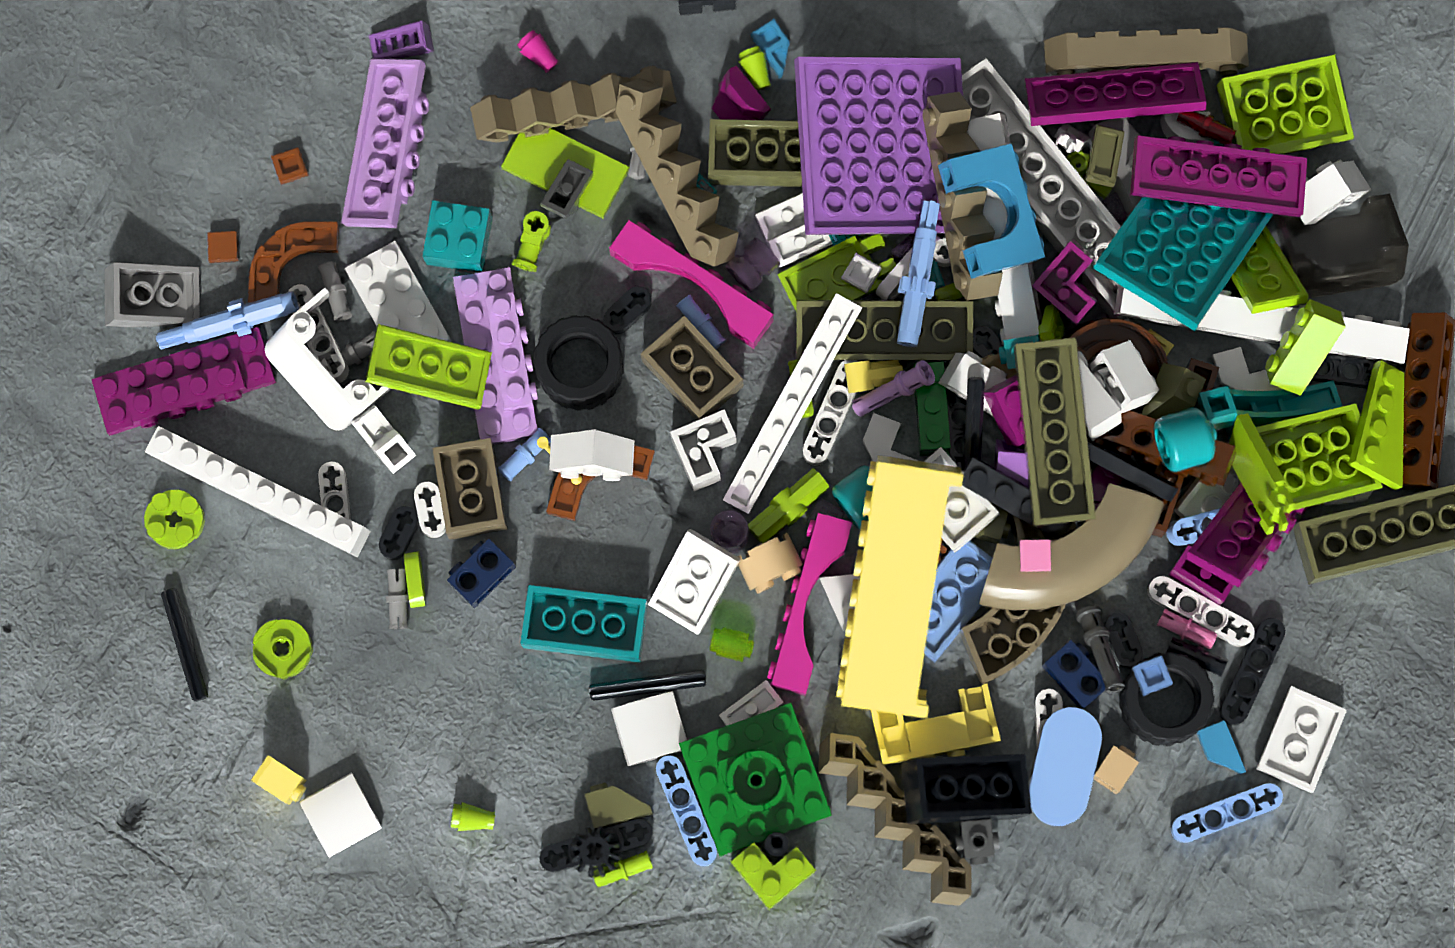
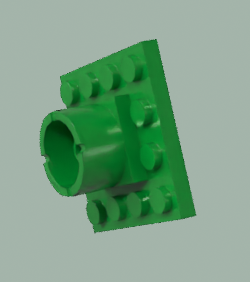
[679,702,832,857]

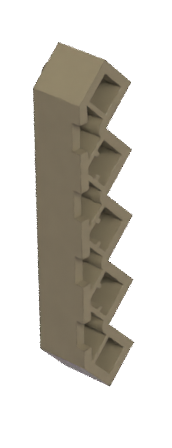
[1044,28,1249,76]
[470,66,677,143]
[615,79,739,266]
[922,92,1003,301]
[819,733,972,906]

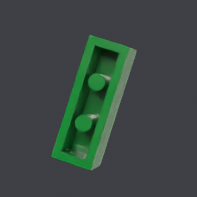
[914,362,951,456]

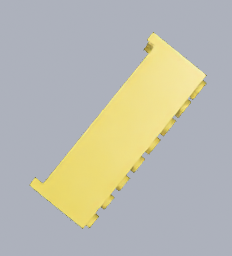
[836,455,963,718]

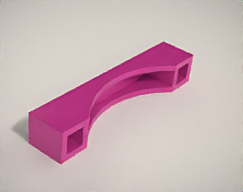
[609,220,773,349]
[767,513,852,696]

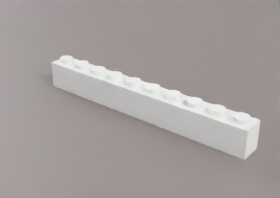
[1113,284,1410,365]

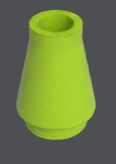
[738,46,771,91]
[450,802,495,831]

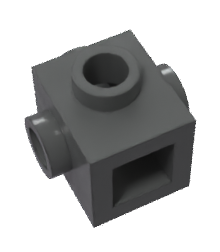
[955,819,999,865]

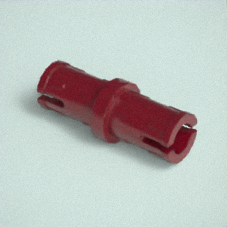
[1176,111,1237,145]

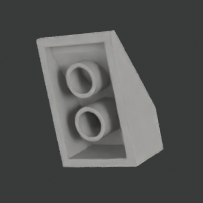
[105,262,200,327]

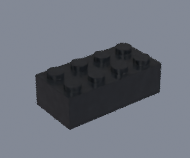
[901,754,1032,824]

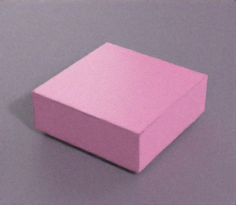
[1019,540,1051,571]

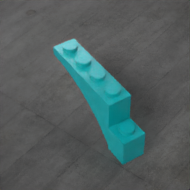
[1196,380,1343,439]

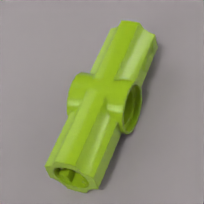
[747,468,830,544]

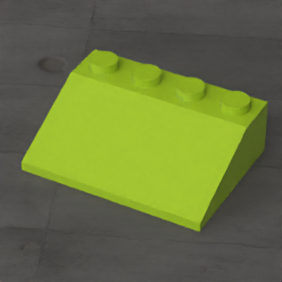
[1216,55,1354,155]
[1256,403,1383,513]

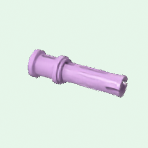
[852,360,935,417]

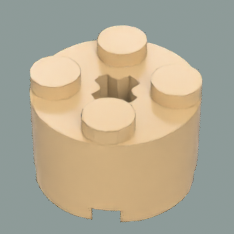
[738,533,803,594]

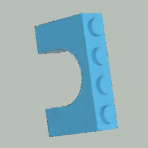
[938,143,1045,279]

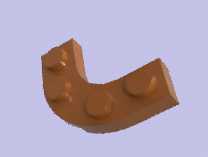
[248,222,339,303]
[546,445,655,521]

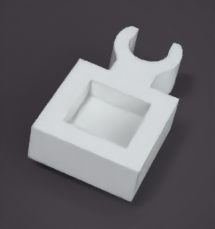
[1054,123,1090,153]

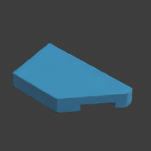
[750,19,790,78]
[1196,720,1246,774]

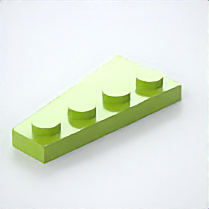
[1348,360,1404,490]

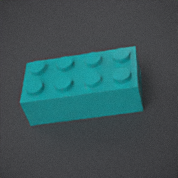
[520,585,648,662]

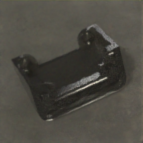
[1275,193,1409,298]

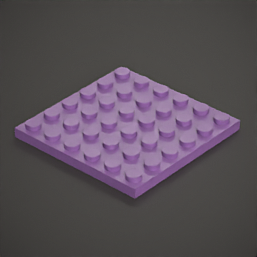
[794,57,963,235]

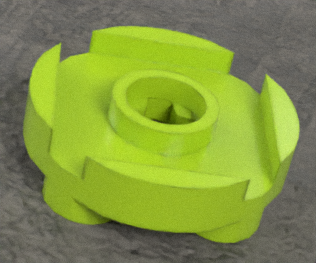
[144,490,205,549]
[253,619,313,679]

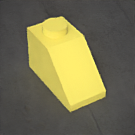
[251,755,307,805]

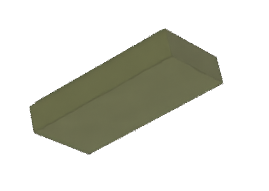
[1085,125,1125,188]

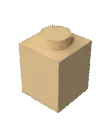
[1094,745,1139,794]

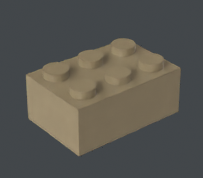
[641,316,743,421]
[432,438,508,540]

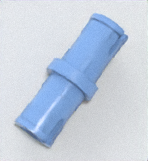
[676,295,726,349]
[497,428,551,482]

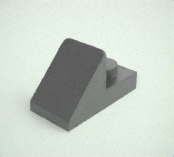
[540,159,593,219]

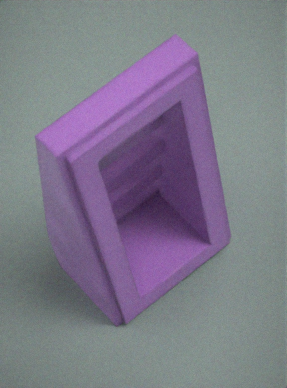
[369,20,434,59]

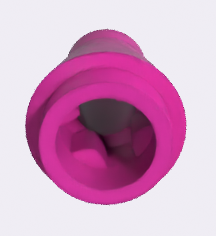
[517,30,559,73]

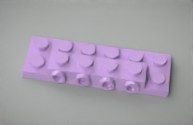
[341,59,429,228]
[453,267,538,445]

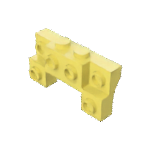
[870,684,1001,765]

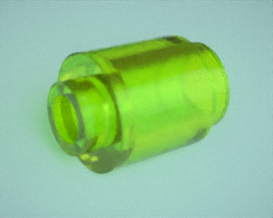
[709,627,755,662]

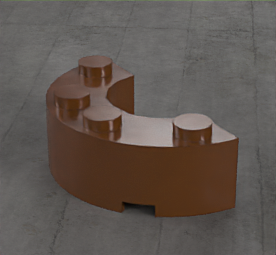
[1062,318,1168,380]

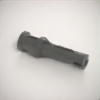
[1075,605,1125,694]

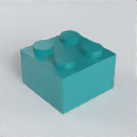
[422,200,493,273]

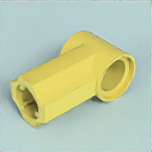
[844,360,903,393]

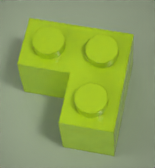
[731,843,816,910]

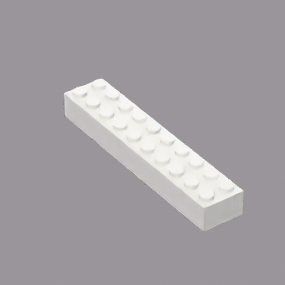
[962,58,1125,320]

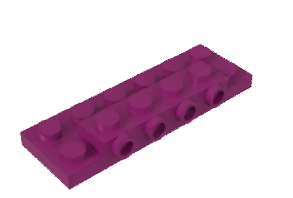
[1025,62,1206,126]
[1130,135,1307,217]
[91,327,276,436]
[1186,482,1308,588]

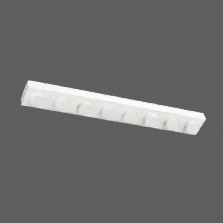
[723,293,862,514]

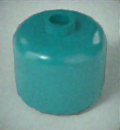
[1154,408,1217,472]
[832,465,873,530]

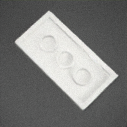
[345,241,451,342]

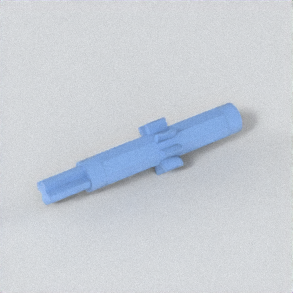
[897,200,940,347]
[156,291,299,350]

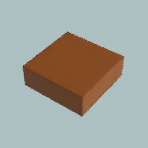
[271,147,309,185]
[208,231,239,263]

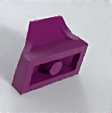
[711,65,771,120]

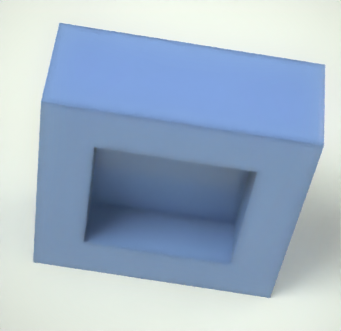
[1132,656,1173,696]

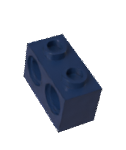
[447,539,516,609]
[1042,640,1105,709]

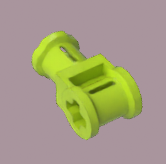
[512,211,551,272]

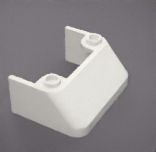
[265,288,392,431]

